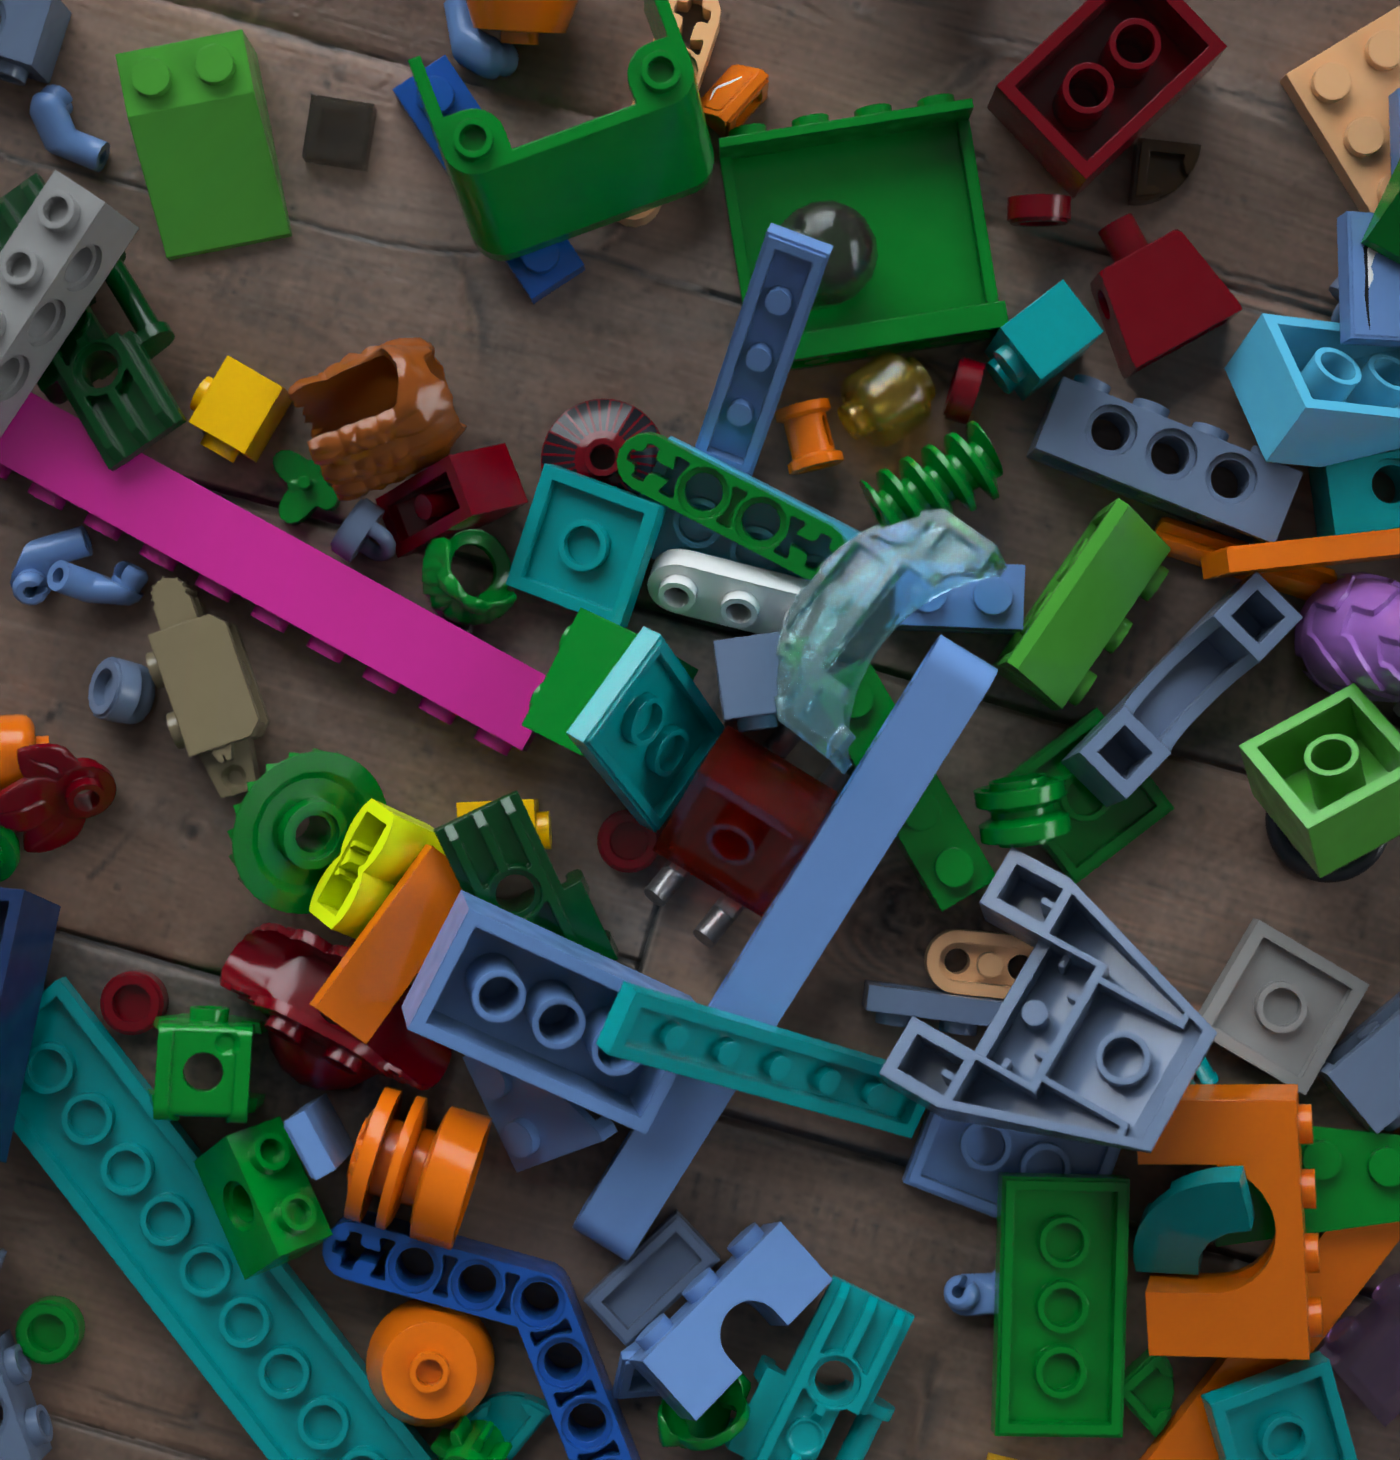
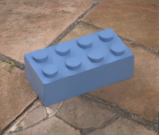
[401,890,696,1135]

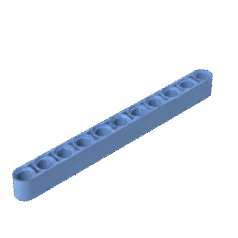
[572,635,998,1261]

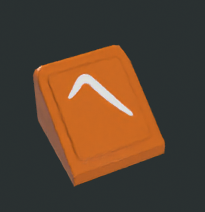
[701,64,769,137]

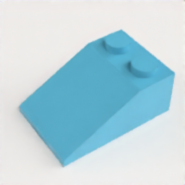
[1224,313,1400,467]

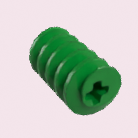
[859,420,1003,548]

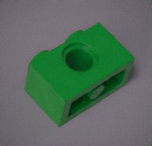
[193,1116,333,1280]

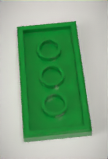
[991,1172,1130,1438]

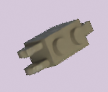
[146,576,270,798]

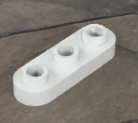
[647,548,838,645]

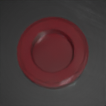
[1007,194,1071,227]
[942,357,985,425]
[597,809,661,873]
[100,970,169,1035]

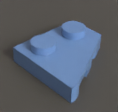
[462,1055,618,1173]

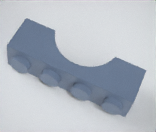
[1061,571,1303,807]

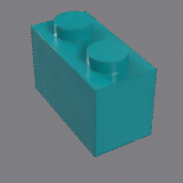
[984,280,1104,401]

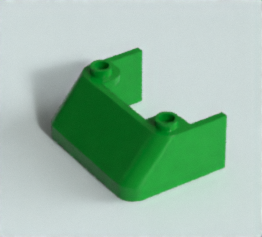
[408,0,714,261]

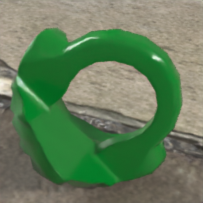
[421,529,517,626]
[657,1373,751,1451]

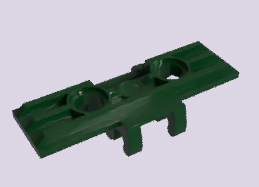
[0,173,187,471]
[433,790,618,961]

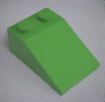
[115,29,292,261]

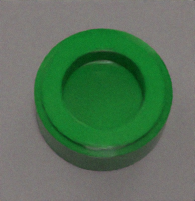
[15,1295,85,1365]

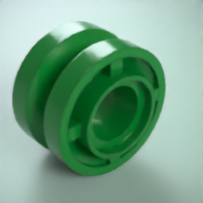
[973,773,1072,848]

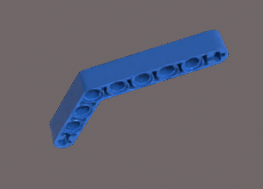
[322,1210,641,1460]

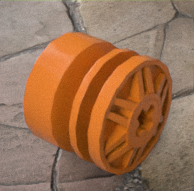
[344,1086,492,1250]

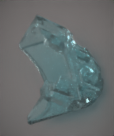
[774,508,1007,774]

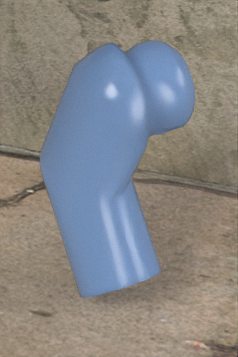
[29,84,110,172]
[10,525,93,606]

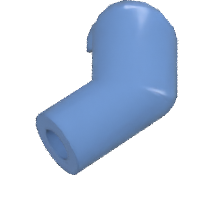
[444,0,519,79]
[47,560,148,606]
[943,1269,995,1316]

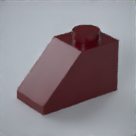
[375,443,528,558]

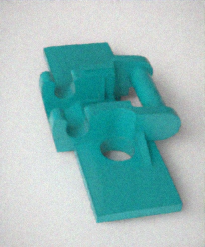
[725,1275,915,1460]

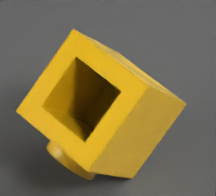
[189,355,292,463]

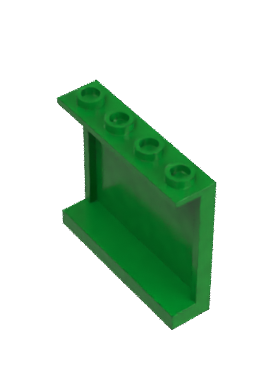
[718,93,1008,371]

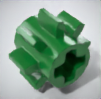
[430,1415,513,1460]

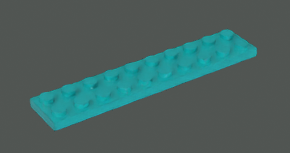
[13,976,438,1460]

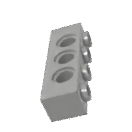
[0,169,139,438]

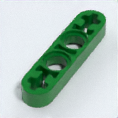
[617,432,848,581]

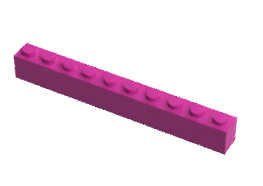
[0,392,546,756]

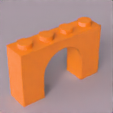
[1137,1084,1323,1360]

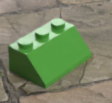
[992,498,1171,711]

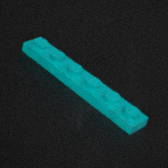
[596,981,925,1138]

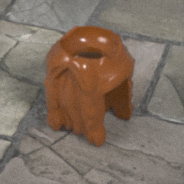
[288,337,467,501]

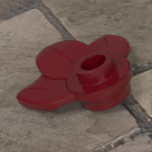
[0,743,116,853]

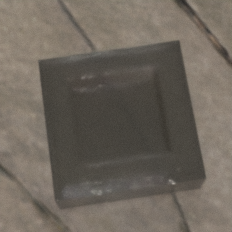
[302,94,377,172]

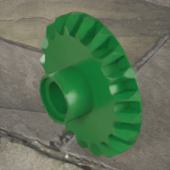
[227,748,386,914]

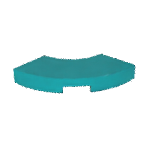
[1133,1166,1255,1275]

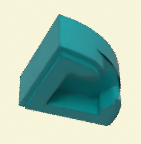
[466,1391,551,1460]

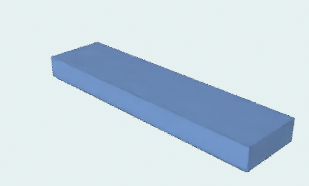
[695,223,834,476]

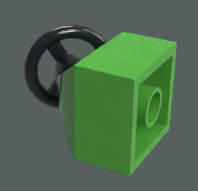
[1239,683,1400,883]

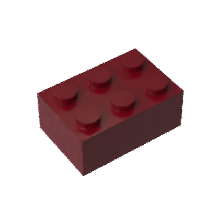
[987,0,1227,199]

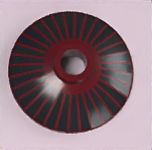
[541,399,661,496]

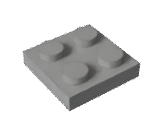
[1198,918,1370,1096]

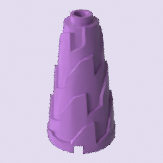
[1295,572,1400,702]

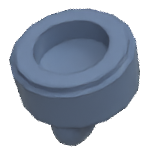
[330,498,396,563]
[88,656,155,724]

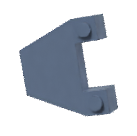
[879,847,1217,1153]

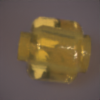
[837,352,936,448]

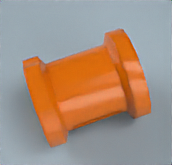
[774,398,844,475]

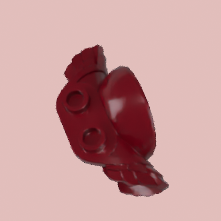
[219,922,452,1091]

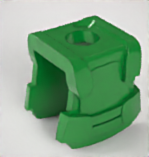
[148,1005,268,1123]

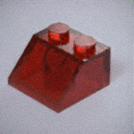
[653,725,839,917]

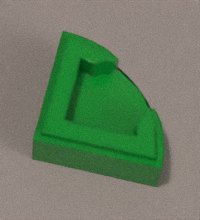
[1124,1349,1174,1438]

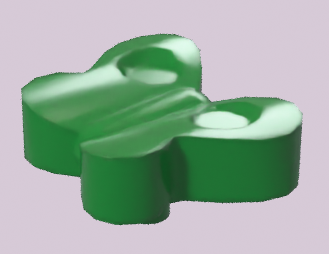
[273,450,340,525]

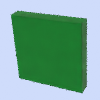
[1004,707,1175,884]

